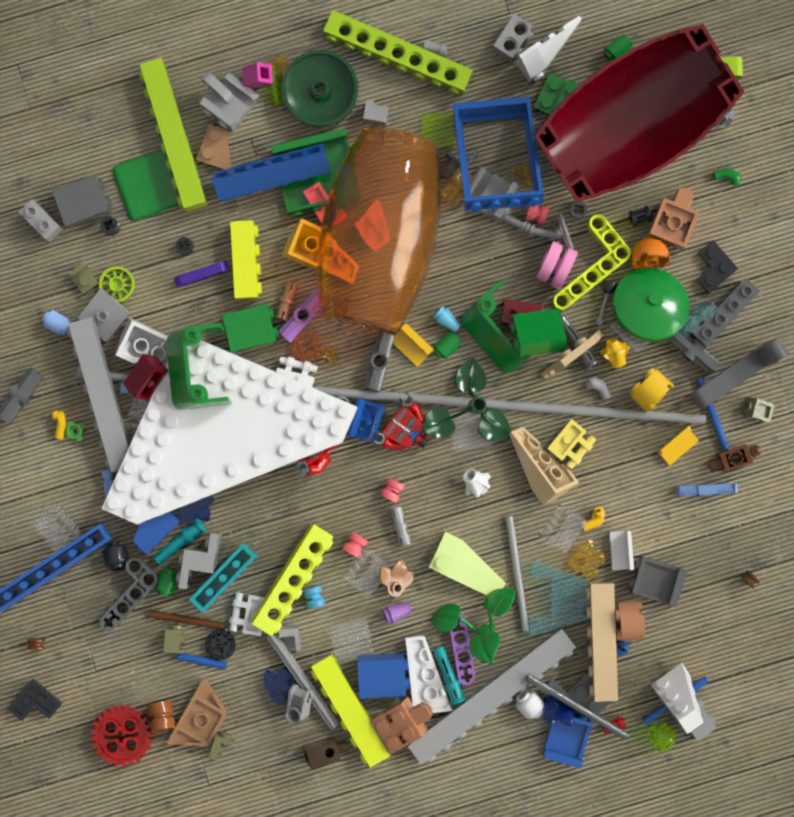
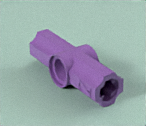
[279,288,328,343]

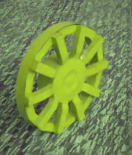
[99,266,135,302]

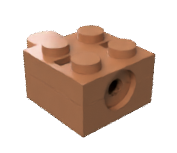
[647,188,700,250]
[370,697,433,754]

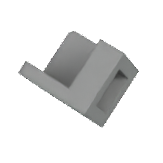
[363,100,389,126]
[279,626,301,651]

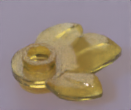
[570,540,607,578]

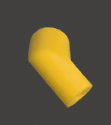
[52,410,66,439]
[582,507,605,532]

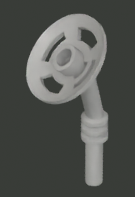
[502,213,574,249]

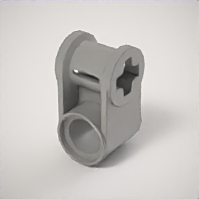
[285,684,313,725]

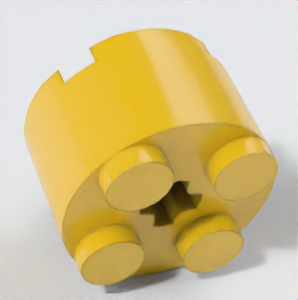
[630,368,674,413]

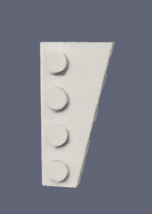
[405,635,452,713]

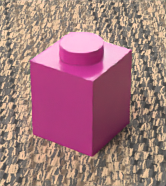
[242,62,273,88]

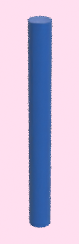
[696,377,730,451]
[642,676,709,726]

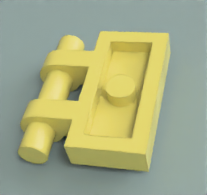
[547,419,596,469]

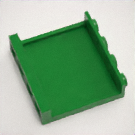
[271,128,362,217]

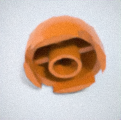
[631,237,670,270]

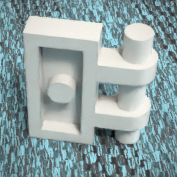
[276,356,318,387]
[229,592,265,636]

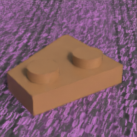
[196,124,232,170]

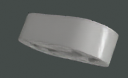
[201,72,234,104]

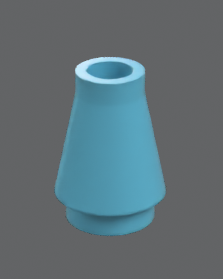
[432,306,461,333]

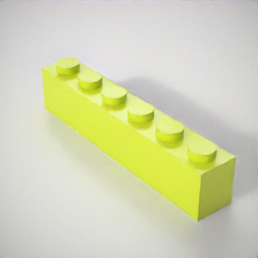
[310,653,390,768]

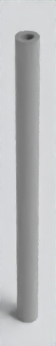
[505,516,529,631]

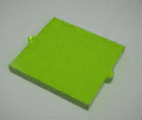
[422,112,454,149]

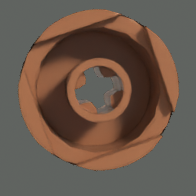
[615,600,645,641]

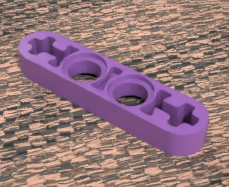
[450,612,475,685]

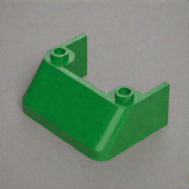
[461,279,532,373]
[166,323,232,410]

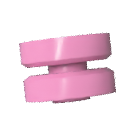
[535,241,578,290]

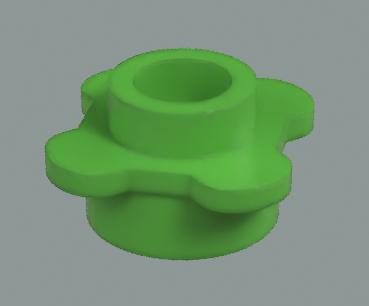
[65,421,86,442]

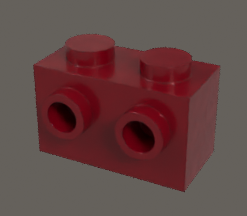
[501,299,543,328]
[123,354,168,400]

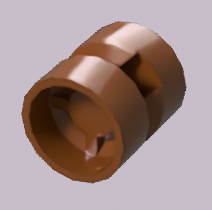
[147,701,175,733]

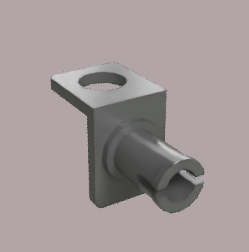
[439,150,479,181]

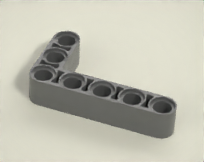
[690,337,789,410]

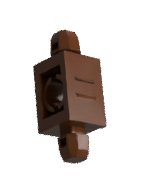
[707,444,762,472]

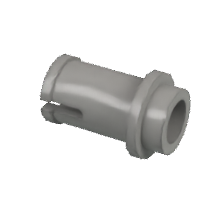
[423,40,448,57]

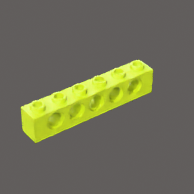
[250,523,333,636]

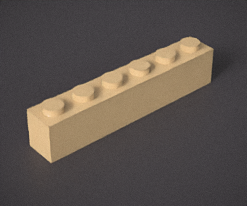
[585,582,618,702]

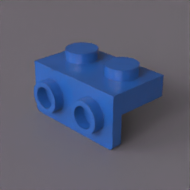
[347,398,385,443]

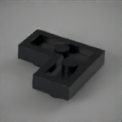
[696,240,738,294]
[8,678,63,721]

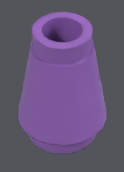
[382,602,412,624]

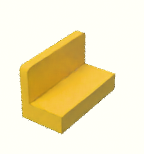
[393,323,434,366]
[657,426,699,466]

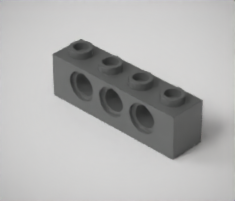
[689,278,760,348]

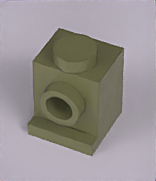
[163,624,186,654]

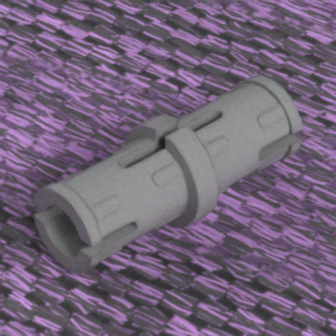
[390,506,411,546]

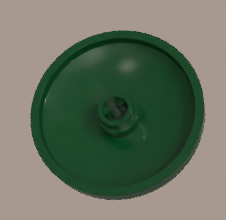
[282,50,358,127]

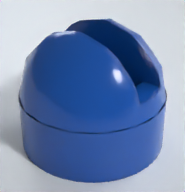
[616,640,629,656]

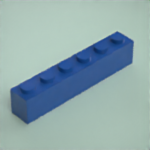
[212,144,330,201]

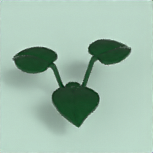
[423,358,511,441]

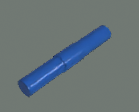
[177,653,227,670]

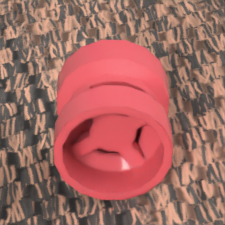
[525,205,549,225]
[380,477,405,503]
[342,532,368,558]

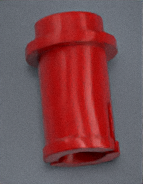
[602,716,626,735]

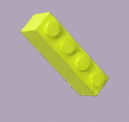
[230,220,262,300]

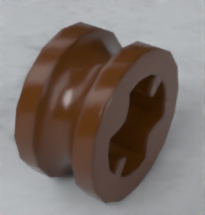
[741,570,760,589]
[27,638,45,650]

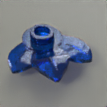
[180,495,215,525]
[263,666,300,704]
[543,694,577,726]

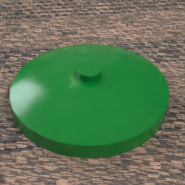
[612,268,690,342]

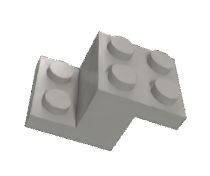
[176,532,222,589]

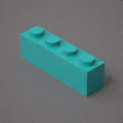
[189,542,259,613]

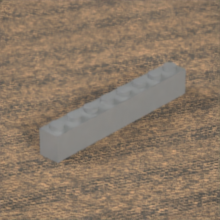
[67,317,130,472]

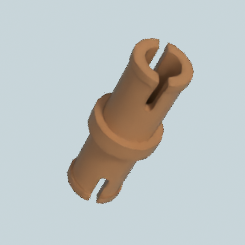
[275,281,298,321]

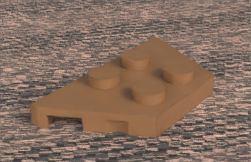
[166,678,228,747]

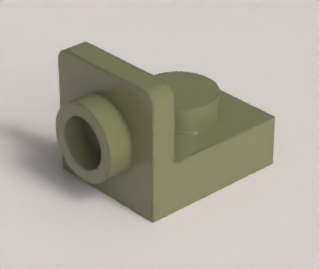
[68,263,99,295]
[741,397,775,423]
[208,732,235,761]

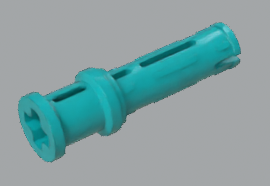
[153,518,207,565]
[433,646,467,706]

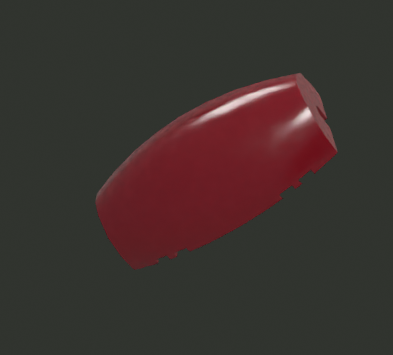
[534,24,744,202]

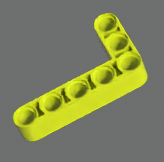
[552,214,631,311]

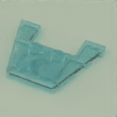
[529,560,589,636]

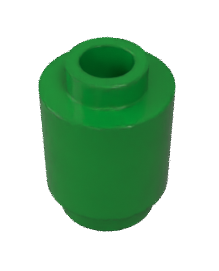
[604,34,633,61]
[433,331,462,359]
[155,567,178,597]

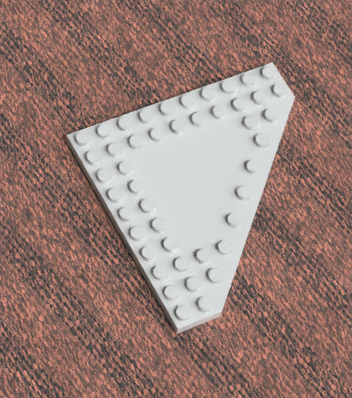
[102,340,358,524]

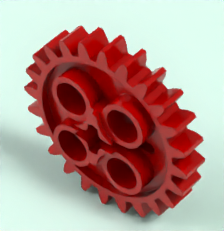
[90,703,154,768]

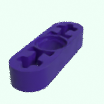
[174,261,229,288]

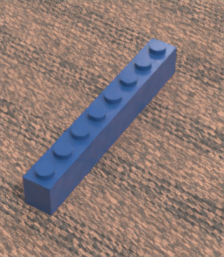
[0,523,114,614]

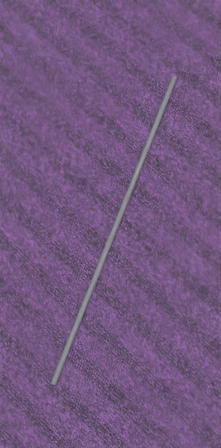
[75,369,706,424]

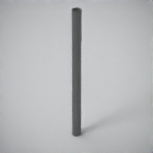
[526,673,628,740]

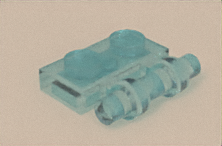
[682,302,717,333]

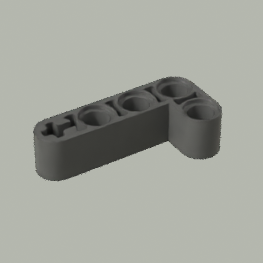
[100,557,159,631]

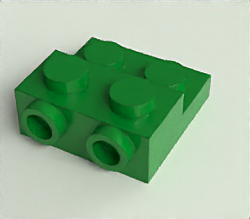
[533,73,579,115]

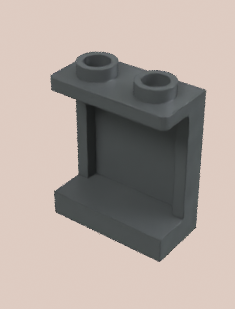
[52,174,112,229]
[628,556,688,607]

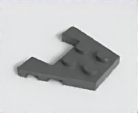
[540,640,621,715]

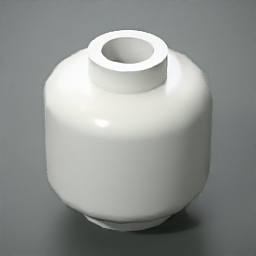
[516,690,544,719]

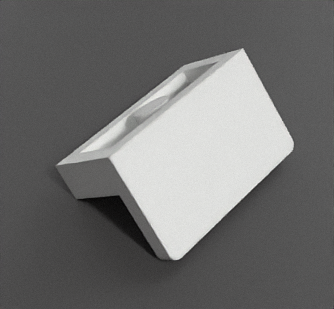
[609,530,634,570]

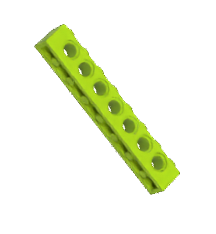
[323,10,473,95]

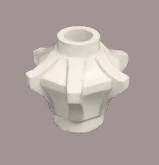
[463,469,491,498]

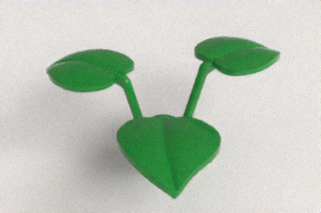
[430,588,515,664]

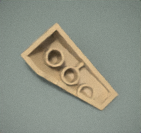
[509,427,579,506]

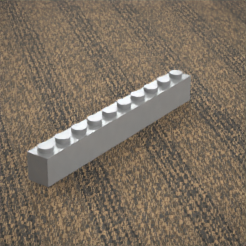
[407,627,576,765]

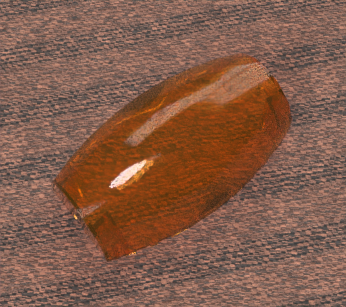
[316,127,441,334]

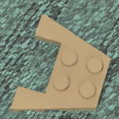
[540,329,603,380]

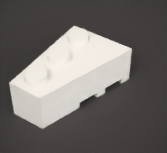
[651,663,703,734]

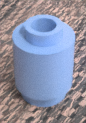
[42,310,71,336]

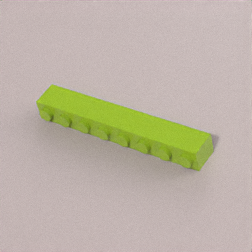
[138,58,208,212]

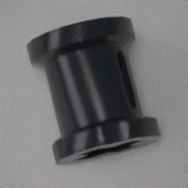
[628,205,652,227]
[100,216,121,236]

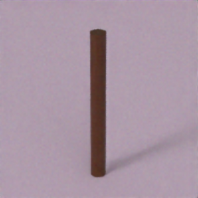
[148,610,226,630]

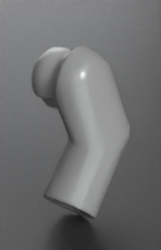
[585,377,611,401]

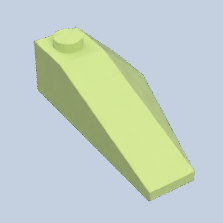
[429,532,505,595]

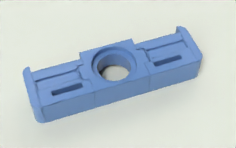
[676,483,738,496]

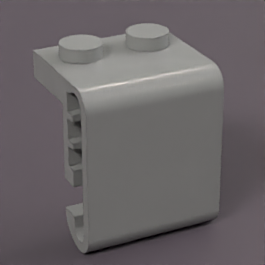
[200,73,260,132]
[459,166,520,222]

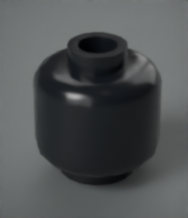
[102,541,129,571]

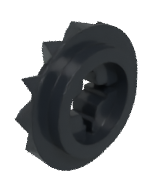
[205,630,236,661]

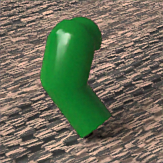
[713,168,741,186]

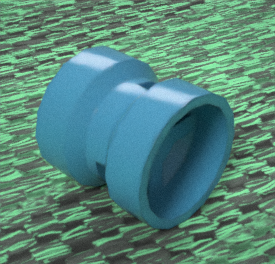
[302,585,325,609]

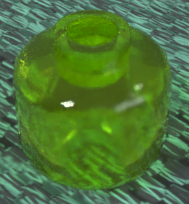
[648,722,677,752]

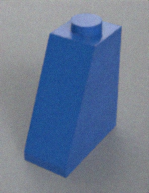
[133,511,182,555]

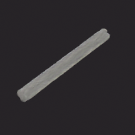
[266,633,339,730]

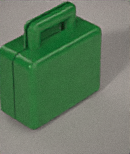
[112,148,180,221]

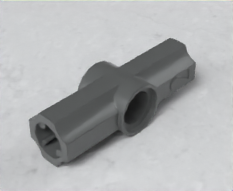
[667,329,720,376]
[364,331,394,391]
[0,367,44,423]

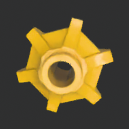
[600,338,630,368]

